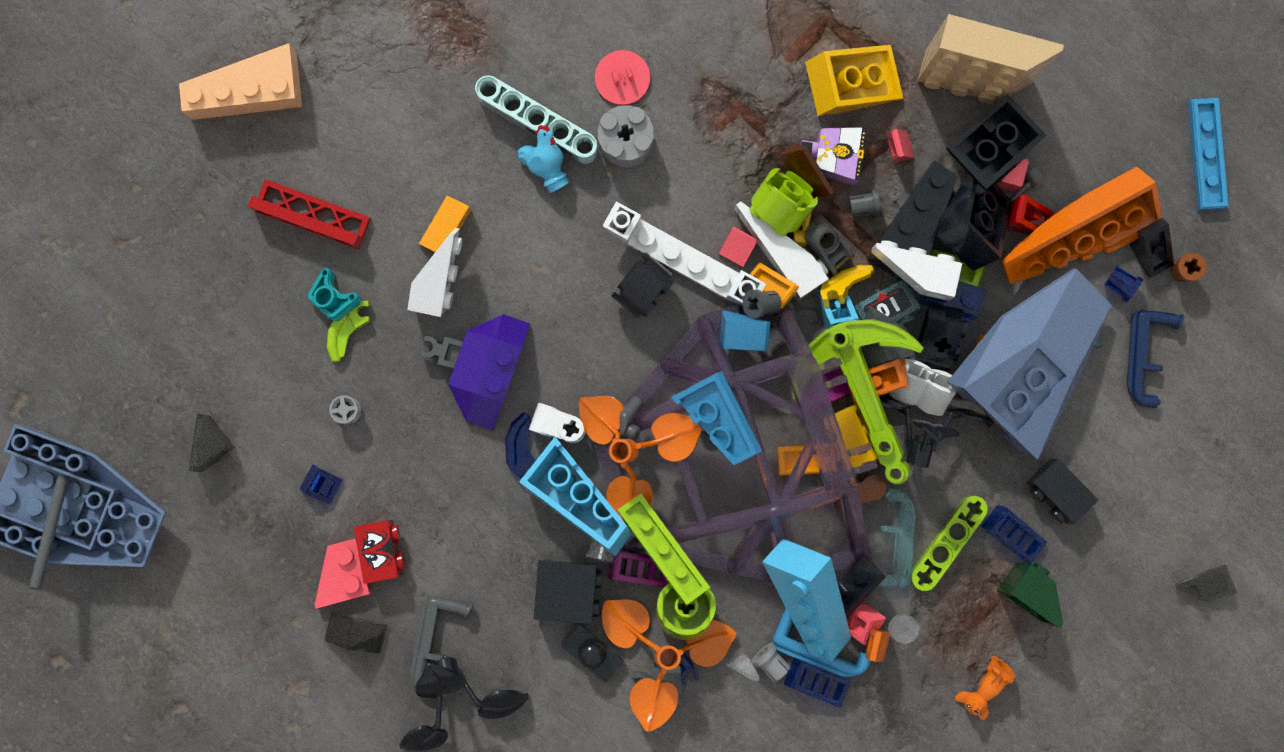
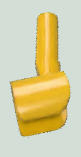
[793,212,812,246]

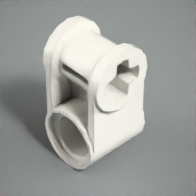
[529,403,586,443]

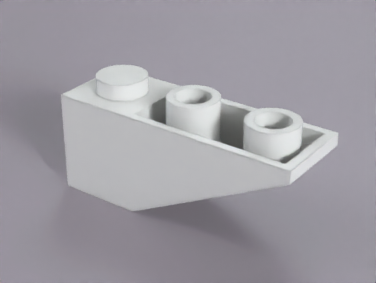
[407,228,462,317]
[871,241,962,301]

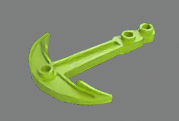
[792,319,924,484]

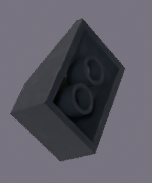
[946,94,1047,191]
[937,173,1011,271]

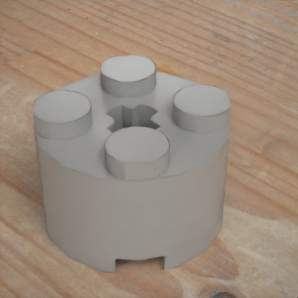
[598,105,654,168]

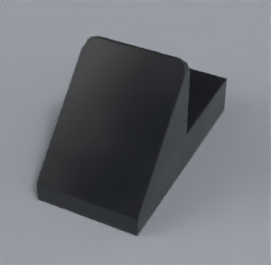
[1129,218,1174,278]

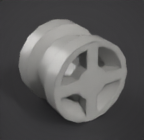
[329,395,362,425]

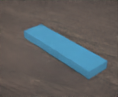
[1188,98,1229,211]

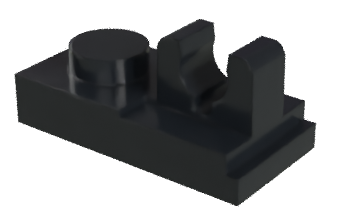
[838,555,886,618]

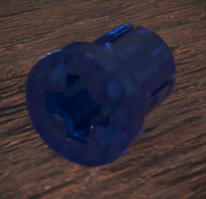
[1104,266,1143,303]

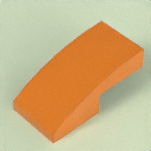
[865,629,891,662]

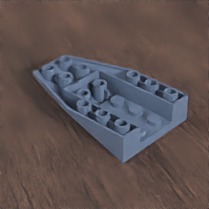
[947,268,1112,460]
[0,424,167,567]

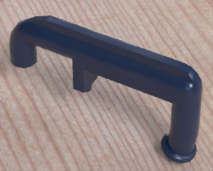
[1127,310,1184,408]

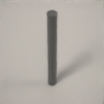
[29,475,69,590]

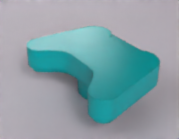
[308,268,362,322]

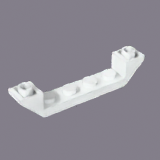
[602,201,766,306]

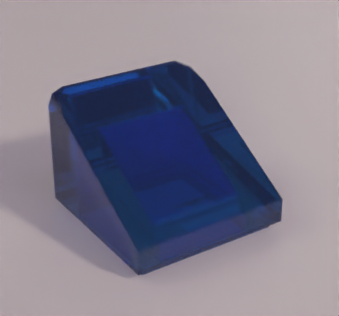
[300,464,343,505]

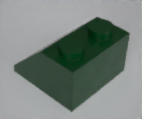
[997,562,1063,628]

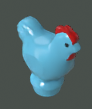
[518,125,569,193]

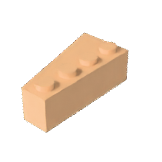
[179,43,302,120]

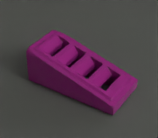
[608,551,668,588]

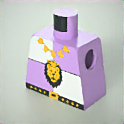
[800,128,867,186]

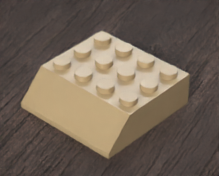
[917,14,1064,104]

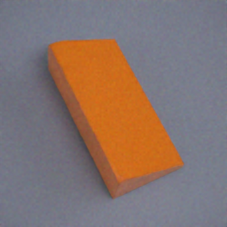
[848,358,909,404]

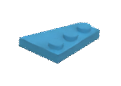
[671,371,762,465]

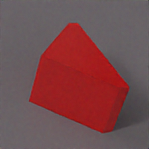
[1006,195,1054,235]

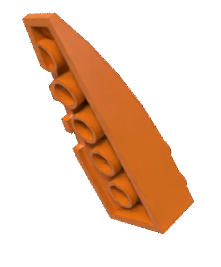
[1002,167,1163,284]

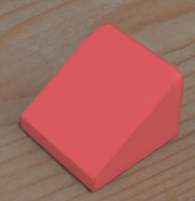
[887,129,914,163]
[996,159,1029,192]
[719,227,758,268]
[847,604,886,646]

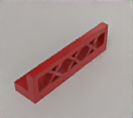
[248,179,371,250]

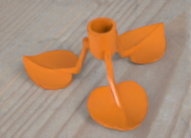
[579,396,702,524]
[601,599,737,732]

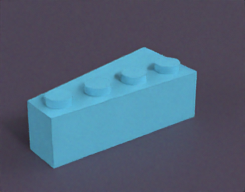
[519,437,633,556]
[762,539,851,662]

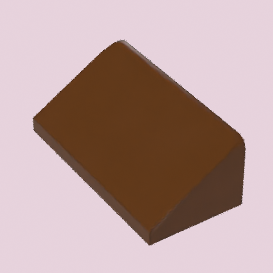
[780,143,834,199]

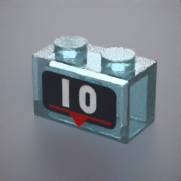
[854,279,921,325]

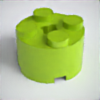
[750,168,818,236]
[656,583,716,640]

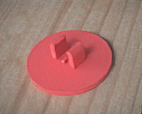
[595,50,650,106]

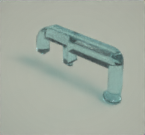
[878,488,916,588]

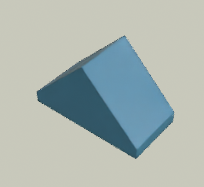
[720,310,771,351]

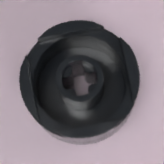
[611,252,675,318]

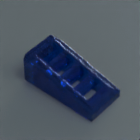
[982,505,1047,563]
[784,658,851,708]

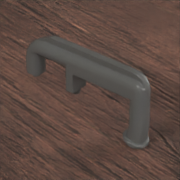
[410,597,474,699]

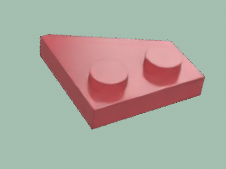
[315,538,371,609]

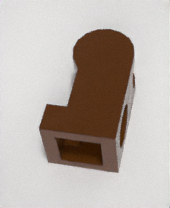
[828,475,887,510]

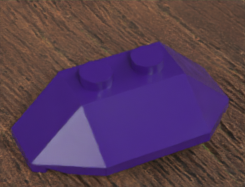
[448,314,530,430]

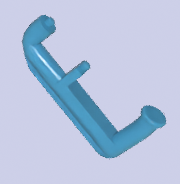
[773,609,871,677]

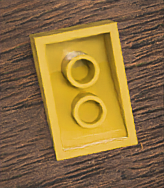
[805,45,903,116]

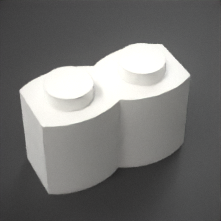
[889,359,956,416]

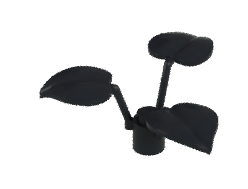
[879,396,994,468]
[399,657,529,751]

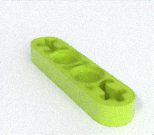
[910,496,988,591]

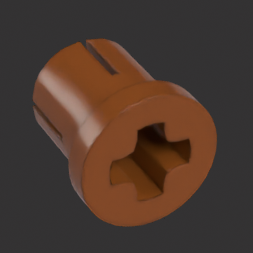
[1171,253,1207,282]

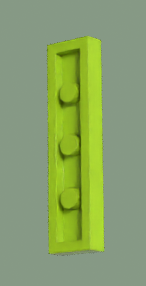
[617,494,710,606]

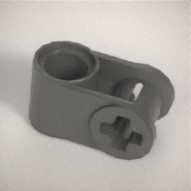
[805,222,855,276]

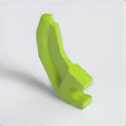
[326,301,371,362]

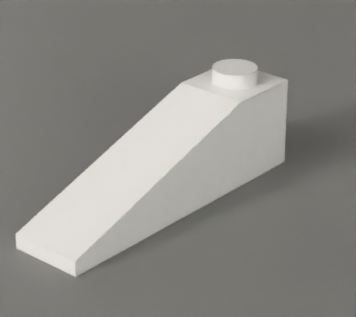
[734,202,829,302]

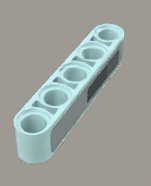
[475,75,598,164]

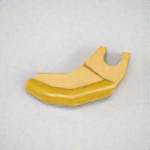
[820,265,875,308]

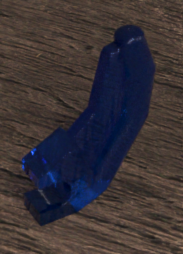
[505,412,536,479]

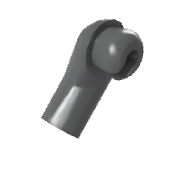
[620,396,644,440]

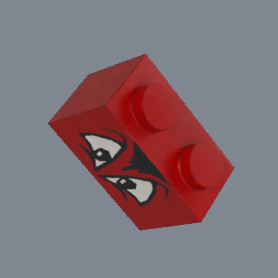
[354,520,405,584]

